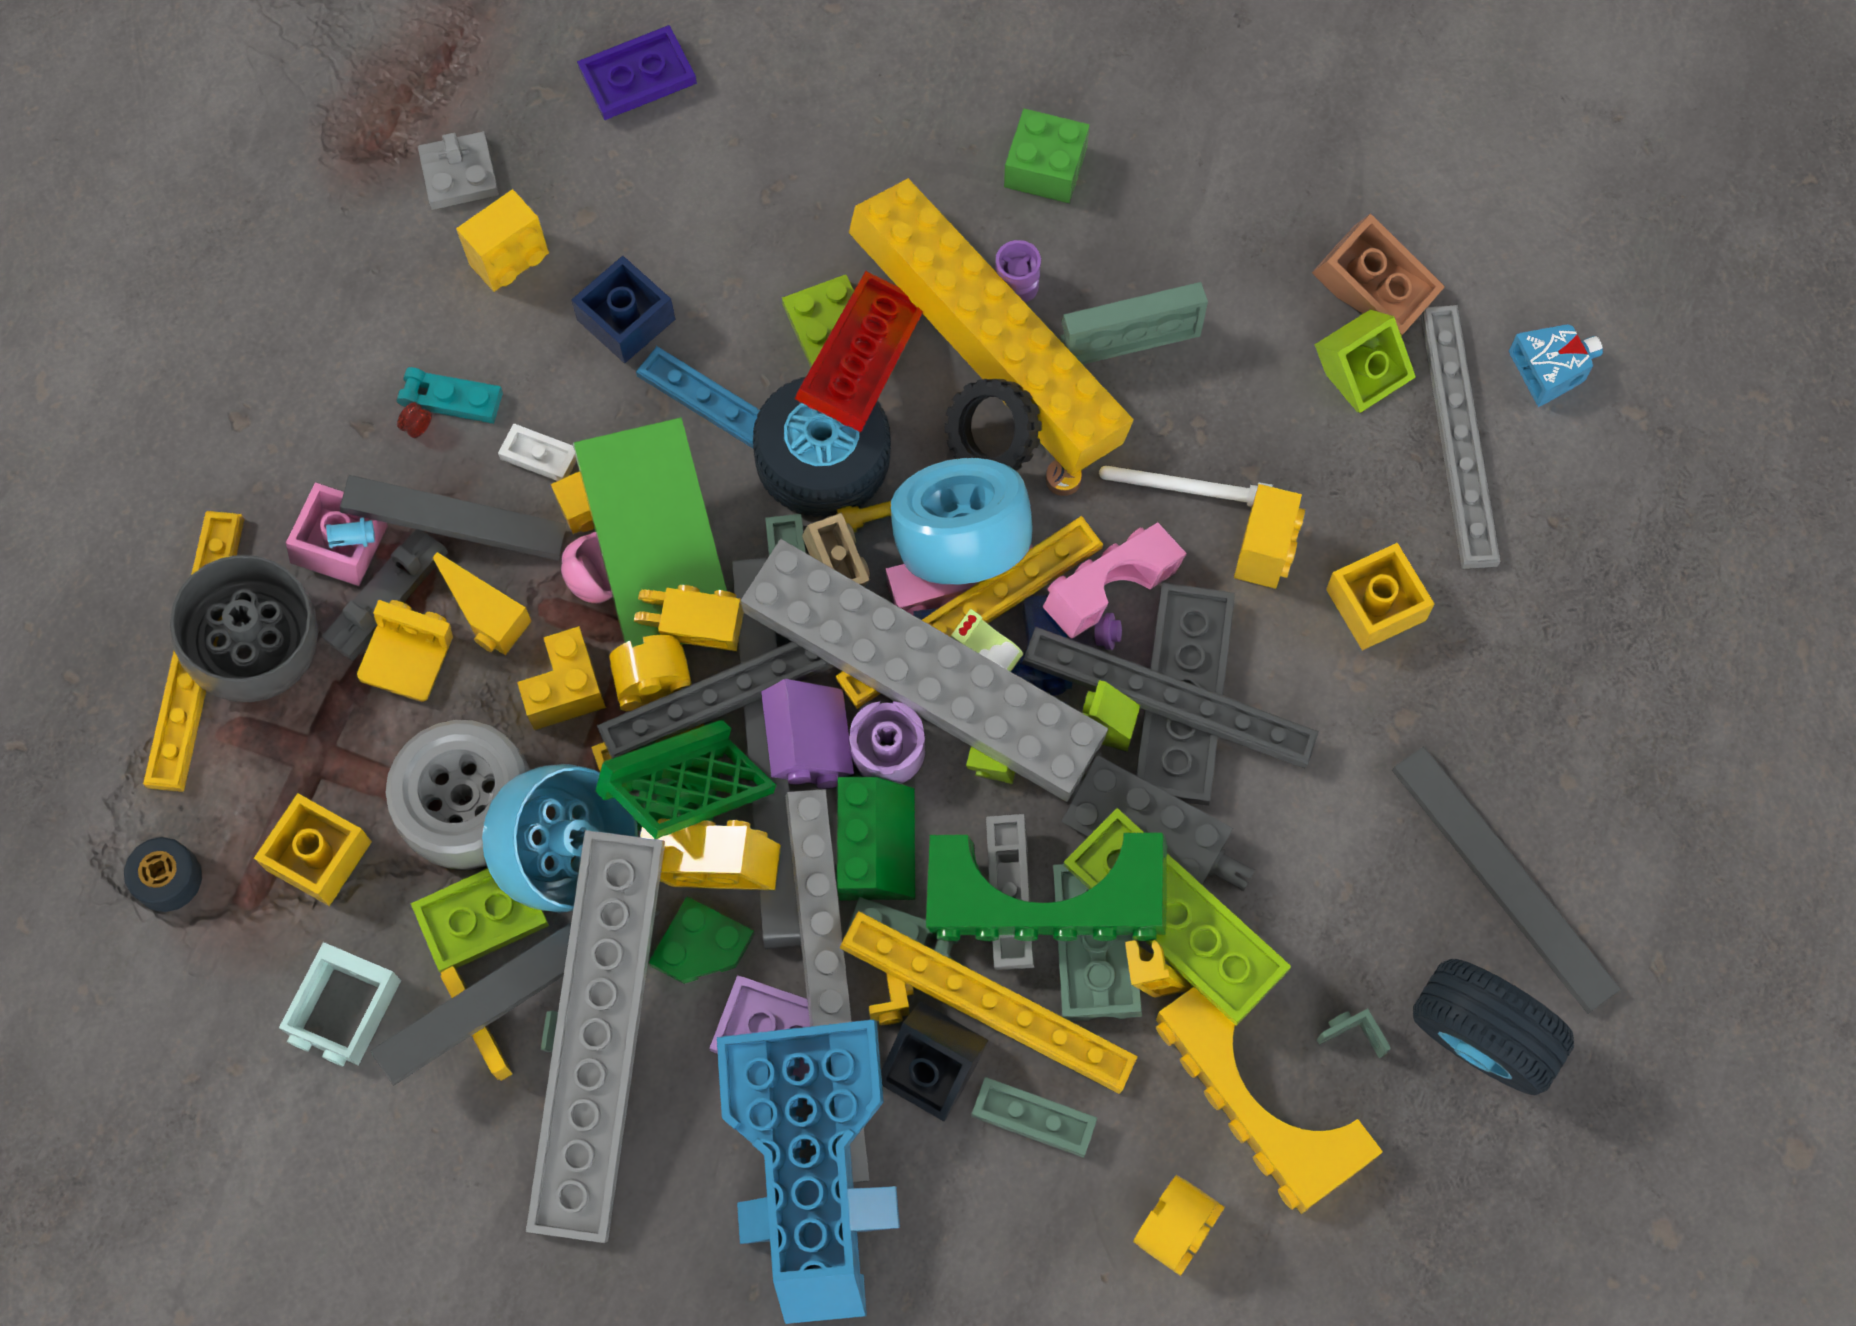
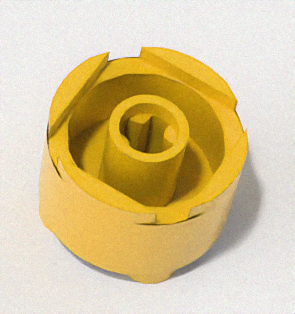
[609,635,692,711]
[1133,1175,1225,1276]

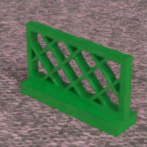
[595,720,776,840]

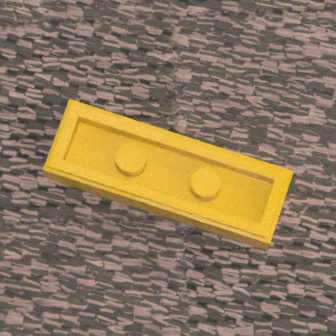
[440,966,513,1081]

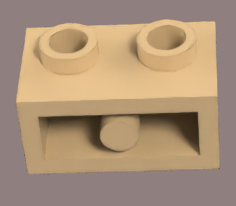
[802,513,870,587]

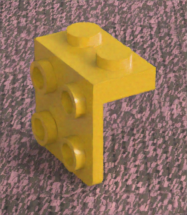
[357,600,453,702]

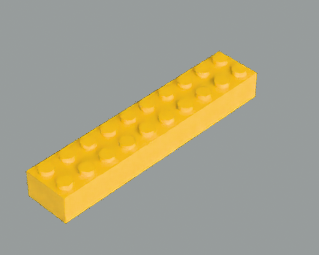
[849,178,1134,476]

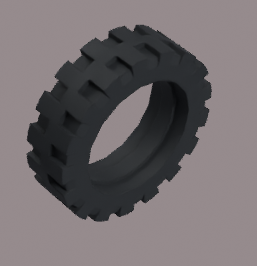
[944,379,1042,471]

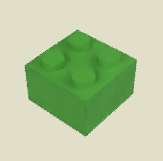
[1004,108,1090,204]

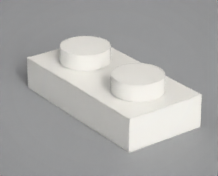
[498,424,577,481]

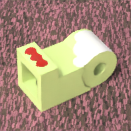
[950,609,1023,672]

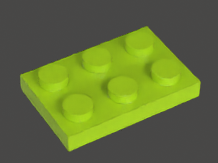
[782,274,854,367]
[410,868,549,974]

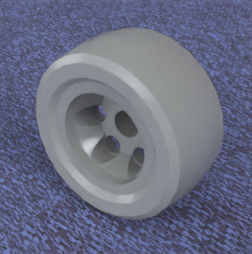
[386,720,531,870]

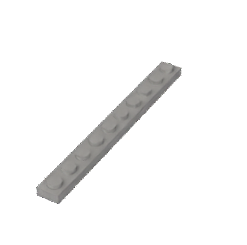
[785,789,869,1183]

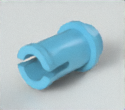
[326,518,375,548]

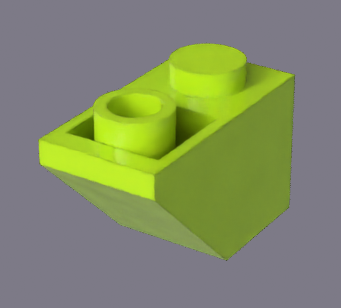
[1082,680,1140,752]

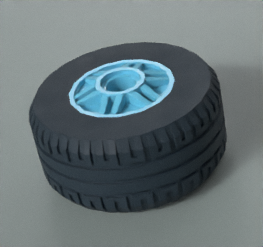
[753,377,891,517]
[1413,959,1574,1095]

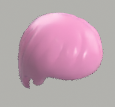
[561,532,613,603]

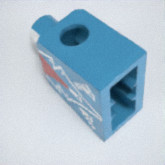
[1508,324,1603,407]

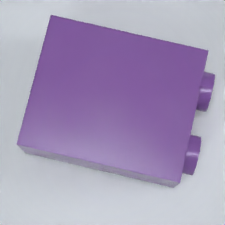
[761,679,854,789]

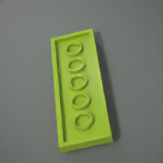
[1064,808,1291,1026]

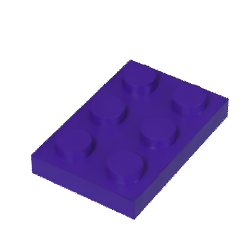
[577,25,697,120]

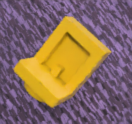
[869,972,914,1025]

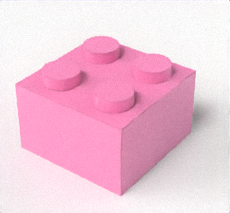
[286,483,387,586]

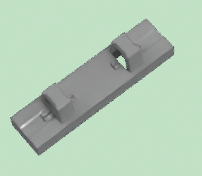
[986,814,1035,971]

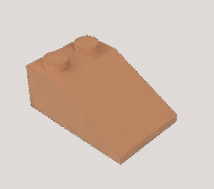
[1312,213,1445,336]

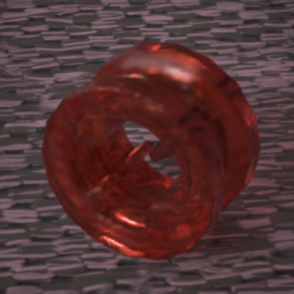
[397,402,432,438]

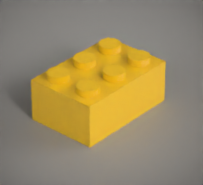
[641,819,781,890]

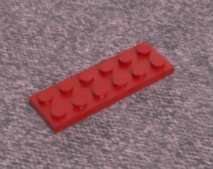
[795,271,923,432]

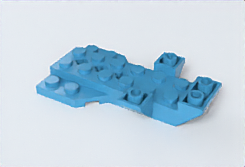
[717,1019,900,1324]

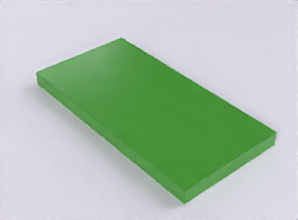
[573,417,727,647]

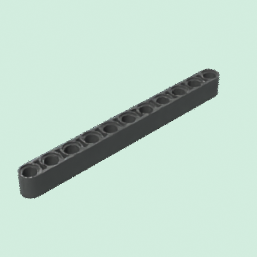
[732,557,801,949]

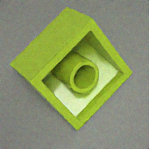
[1314,309,1416,413]

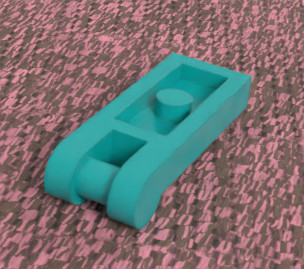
[396,367,503,424]

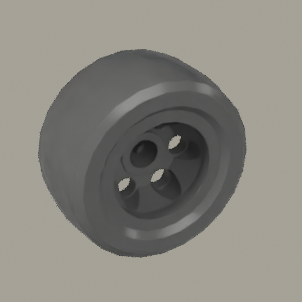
[170,555,318,703]

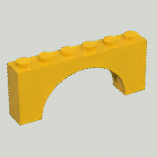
[1156,987,1383,1214]

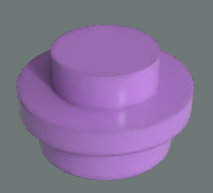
[1095,613,1122,650]

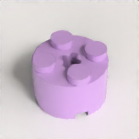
[849,701,925,784]

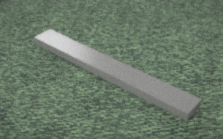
[1421,305,1501,569]

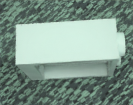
[279,942,401,1067]

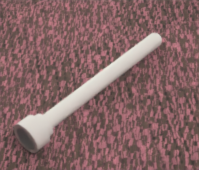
[1099,466,1273,507]

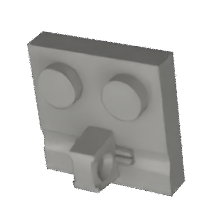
[418,131,499,210]

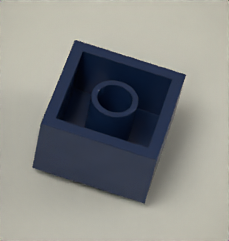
[571,256,676,364]

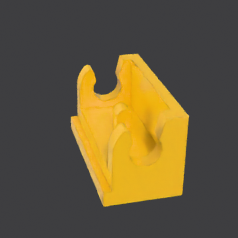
[1125,940,1191,998]

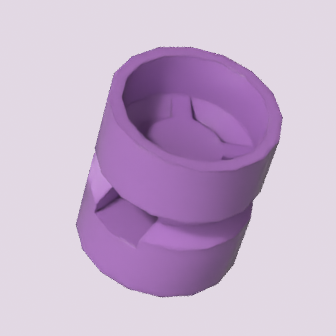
[995,240,1041,303]

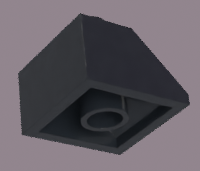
[881,1001,989,1121]

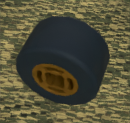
[124,837,202,912]

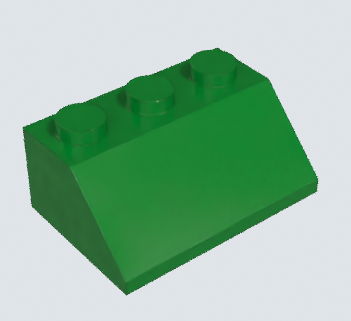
[837,777,915,901]

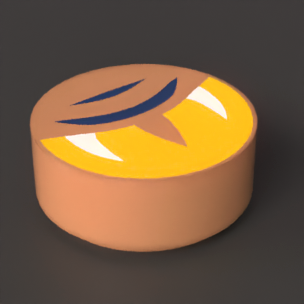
[1046,460,1082,496]

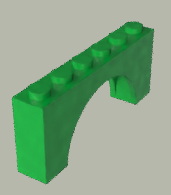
[926,832,1167,941]

